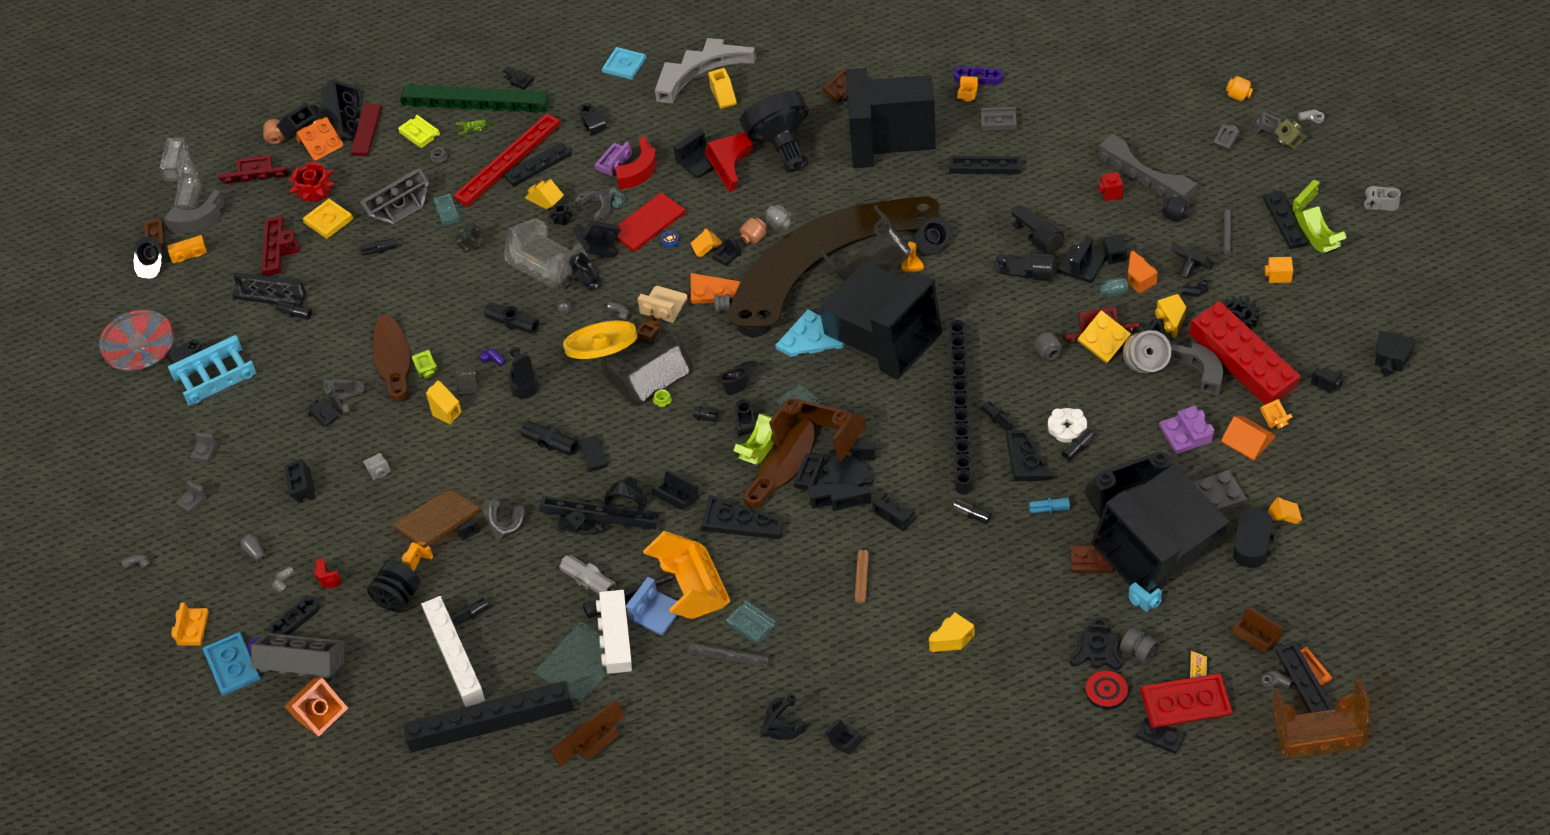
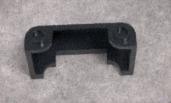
[1085,452,1174,518]

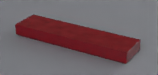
[351,104,382,156]

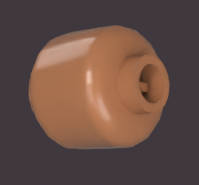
[263,119,285,144]
[740,218,766,244]

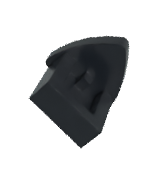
[712,236,742,267]

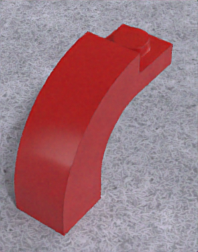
[615,137,657,190]

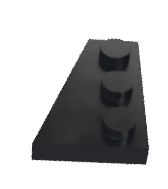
[1006,430,1054,481]

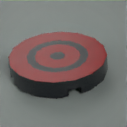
[1085,671,1128,710]

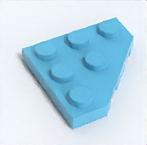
[775,310,846,357]

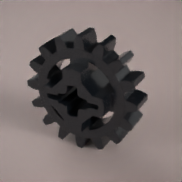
[1222,296,1260,330]

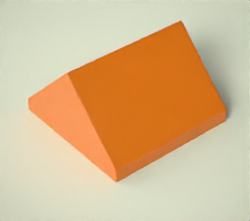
[1221,416,1276,461]

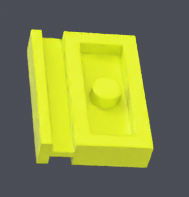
[398,115,440,148]

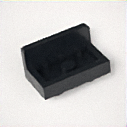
[651,470,699,511]

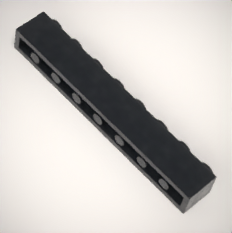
[403,681,574,753]

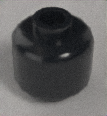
[1161,196,1189,222]

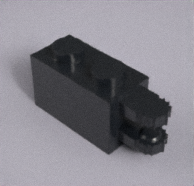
[276,103,319,139]

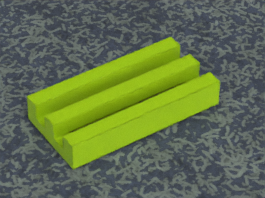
[1292,180,1320,214]

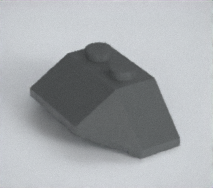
[360,168,429,225]

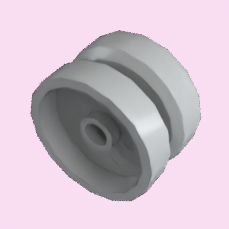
[1123,330,1172,373]

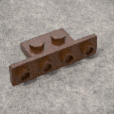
[551,699,624,766]

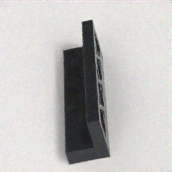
[232,272,307,306]

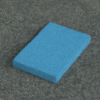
[202,632,260,696]

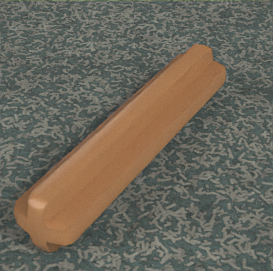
[855,550,869,603]

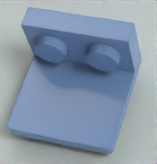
[626,577,678,636]

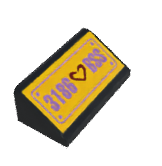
[1187,650,1209,679]

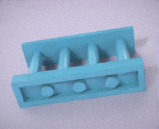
[168,335,257,406]

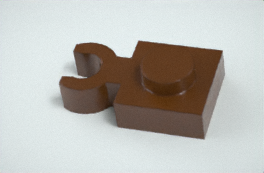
[636,315,662,343]

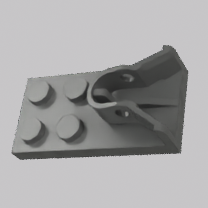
[1192,470,1247,512]

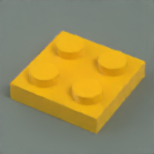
[303,199,353,239]
[1077,310,1131,363]

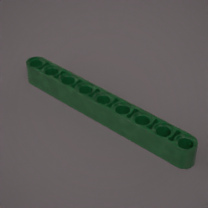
[400,85,549,113]

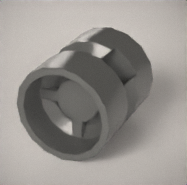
[1120,626,1160,665]

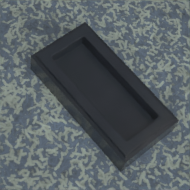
[579,435,607,472]

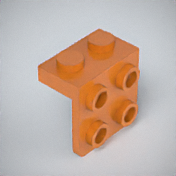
[296,117,343,161]

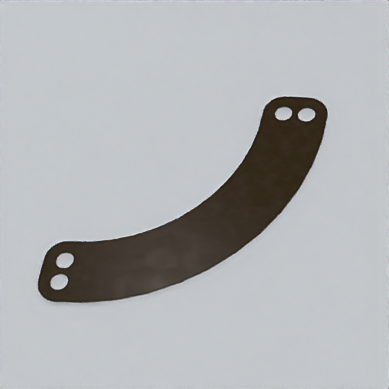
[728,197,939,327]

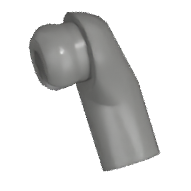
[1297,109,1325,123]

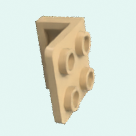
[638,286,687,323]

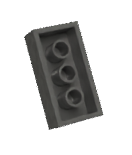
[251,633,344,678]

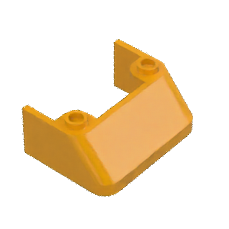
[643,531,730,619]

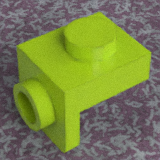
[412,350,437,378]

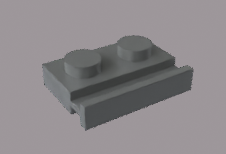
[981,107,1017,131]

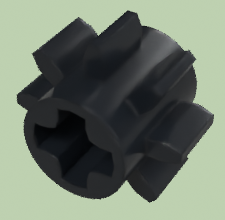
[550,204,573,225]

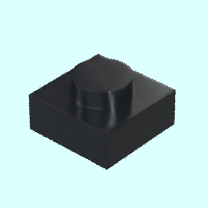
[456,516,480,541]

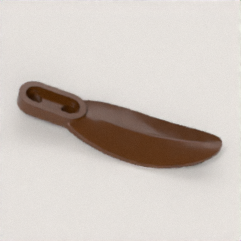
[373,314,411,401]
[744,420,814,508]

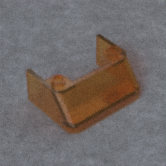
[1273,676,1370,759]

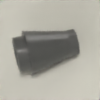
[240,534,267,563]

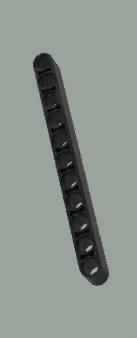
[949,320,973,495]

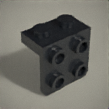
[673,129,714,178]

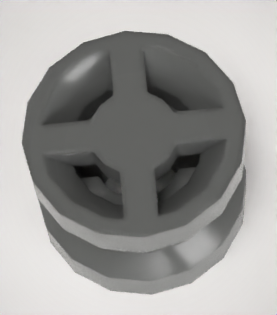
[714,294,731,313]

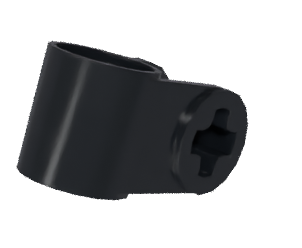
[579,103,606,136]
[167,339,202,365]
[735,399,756,436]

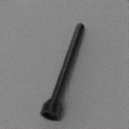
[582,573,675,619]

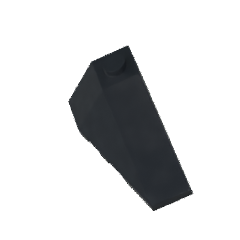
[321,79,362,141]

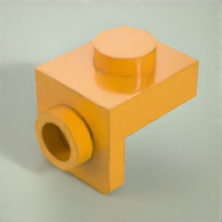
[957,76,978,102]
[1259,399,1292,429]
[402,542,433,571]

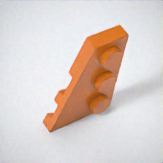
[691,273,740,304]

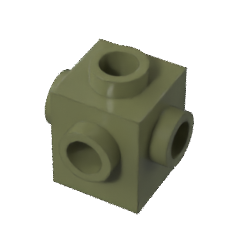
[1275,119,1307,149]

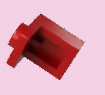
[314,558,342,589]

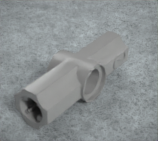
[559,555,616,594]

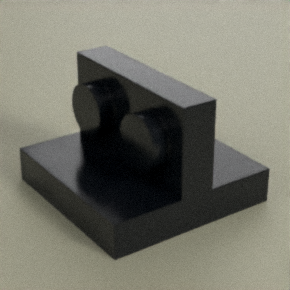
[573,220,621,258]
[1057,236,1106,284]

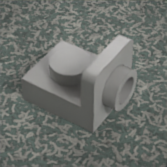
[363,453,391,480]

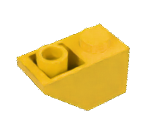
[708,68,737,109]
[524,179,564,209]
[1155,294,1186,338]
[426,380,462,424]
[928,613,975,652]

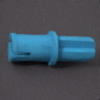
[1029,497,1070,514]

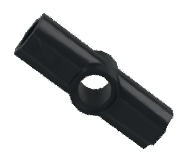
[484,302,539,334]
[520,421,578,456]

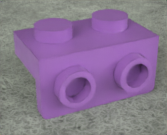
[595,142,632,176]

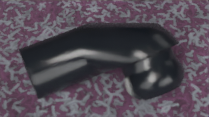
[1182,279,1209,297]

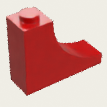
[705,132,753,192]

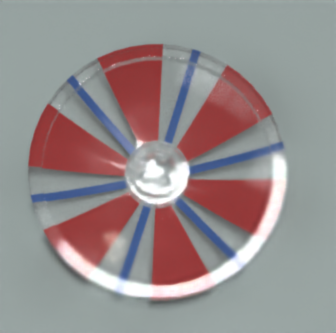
[99,310,174,371]

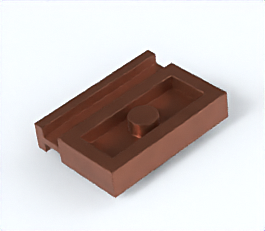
[1071,546,1113,574]

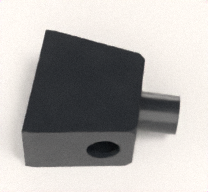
[1375,331,1416,376]

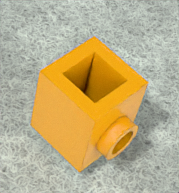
[1264,257,1293,283]

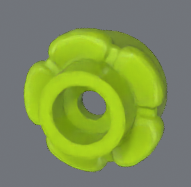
[653,390,672,407]

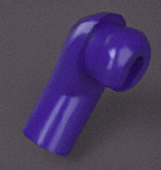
[479,349,506,367]

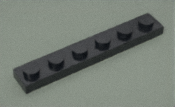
[539,495,659,530]

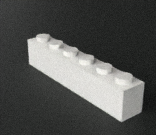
[421,596,485,707]

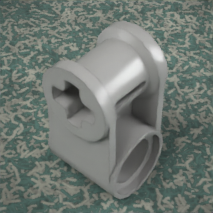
[1364,186,1401,211]

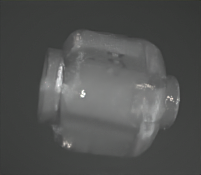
[765,204,792,231]

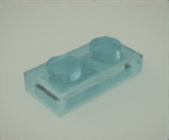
[433,194,460,227]

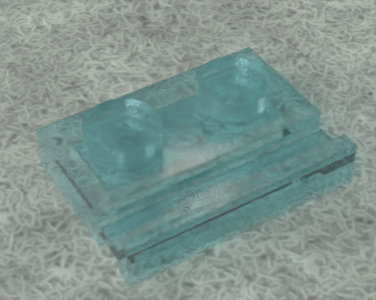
[726,600,777,645]

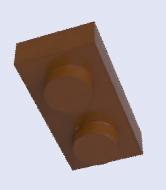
[144,219,165,249]

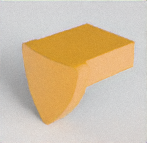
[691,229,722,257]
[901,242,924,272]
[1268,497,1302,524]

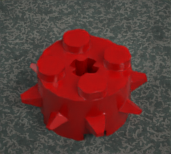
[289,162,334,202]

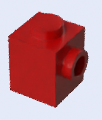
[1098,172,1123,201]

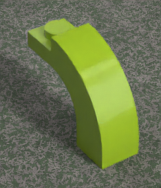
[1295,206,1346,253]
[734,414,775,464]

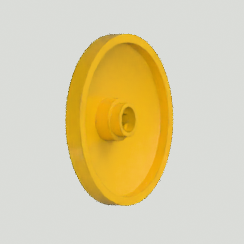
[563,321,638,359]

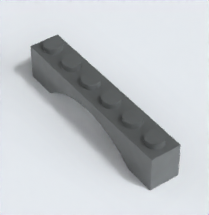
[1099,134,1197,203]

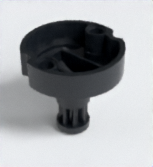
[739,90,809,172]

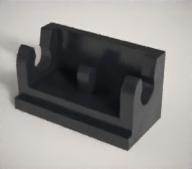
[284,458,316,503]
[872,492,917,532]

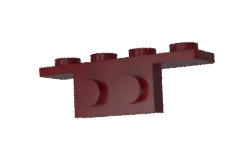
[218,155,290,184]
[1062,306,1140,342]

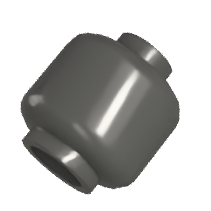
[1034,332,1062,360]

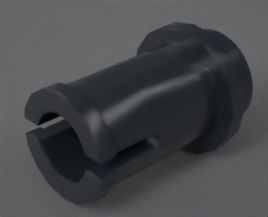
[693,405,718,423]

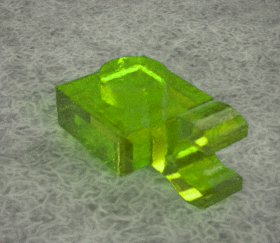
[456,119,487,135]

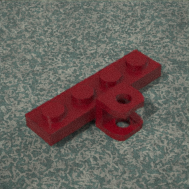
[261,216,300,276]

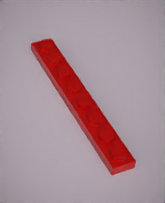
[454,114,560,207]

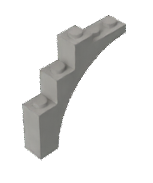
[655,38,756,103]

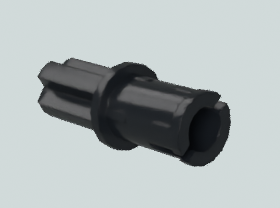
[360,237,397,255]
[276,300,312,320]
[981,401,1014,431]
[1061,428,1095,461]
[952,498,992,525]
[450,597,490,626]

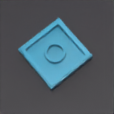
[602,47,647,80]

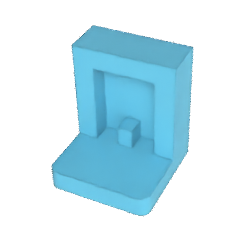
[1129,582,1162,612]

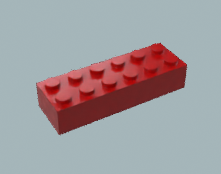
[1188,301,1301,405]

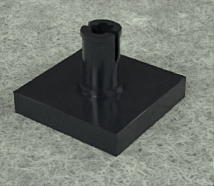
[1170,243,1214,279]

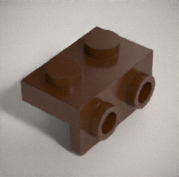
[822,67,848,103]
[1230,607,1284,653]

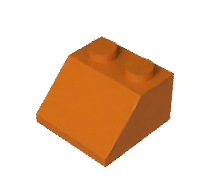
[284,678,348,737]

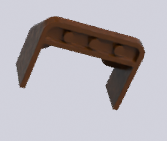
[769,398,866,462]

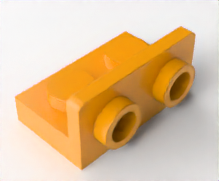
[167,235,207,263]
[172,602,209,645]

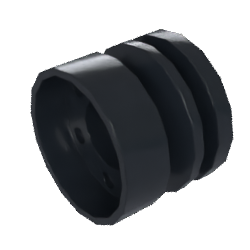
[367,560,421,613]

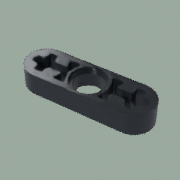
[269,596,320,635]

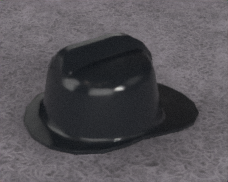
[915,217,951,255]
[134,236,163,278]
[715,361,758,395]

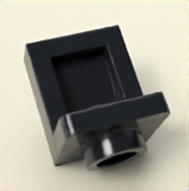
[308,398,339,427]
[825,719,863,754]

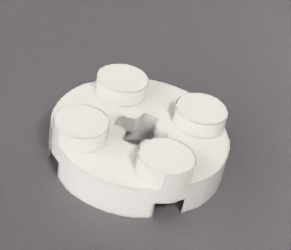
[1048,408,1087,442]

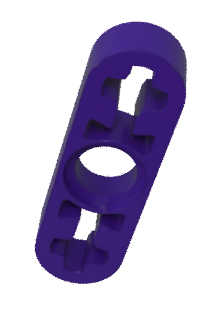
[953,67,1003,85]

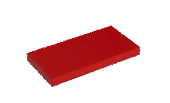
[616,193,686,253]
[1140,673,1233,729]

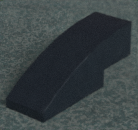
[808,483,871,511]

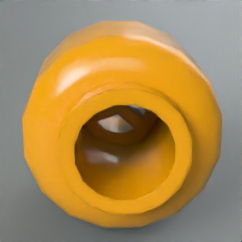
[1225,76,1253,101]

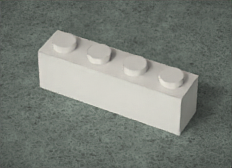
[596,590,632,674]

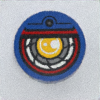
[661,231,679,248]

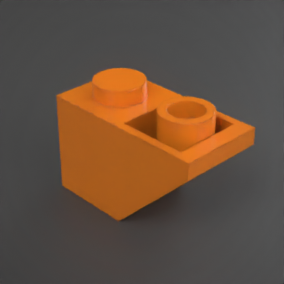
[1127,251,1158,294]

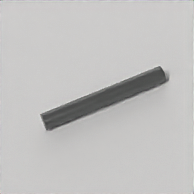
[1223,210,1231,254]

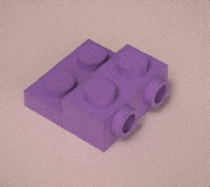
[1159,406,1214,454]

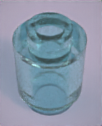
[1099,277,1128,299]

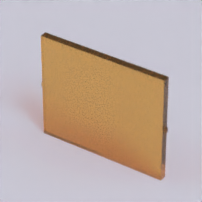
[392,489,481,548]

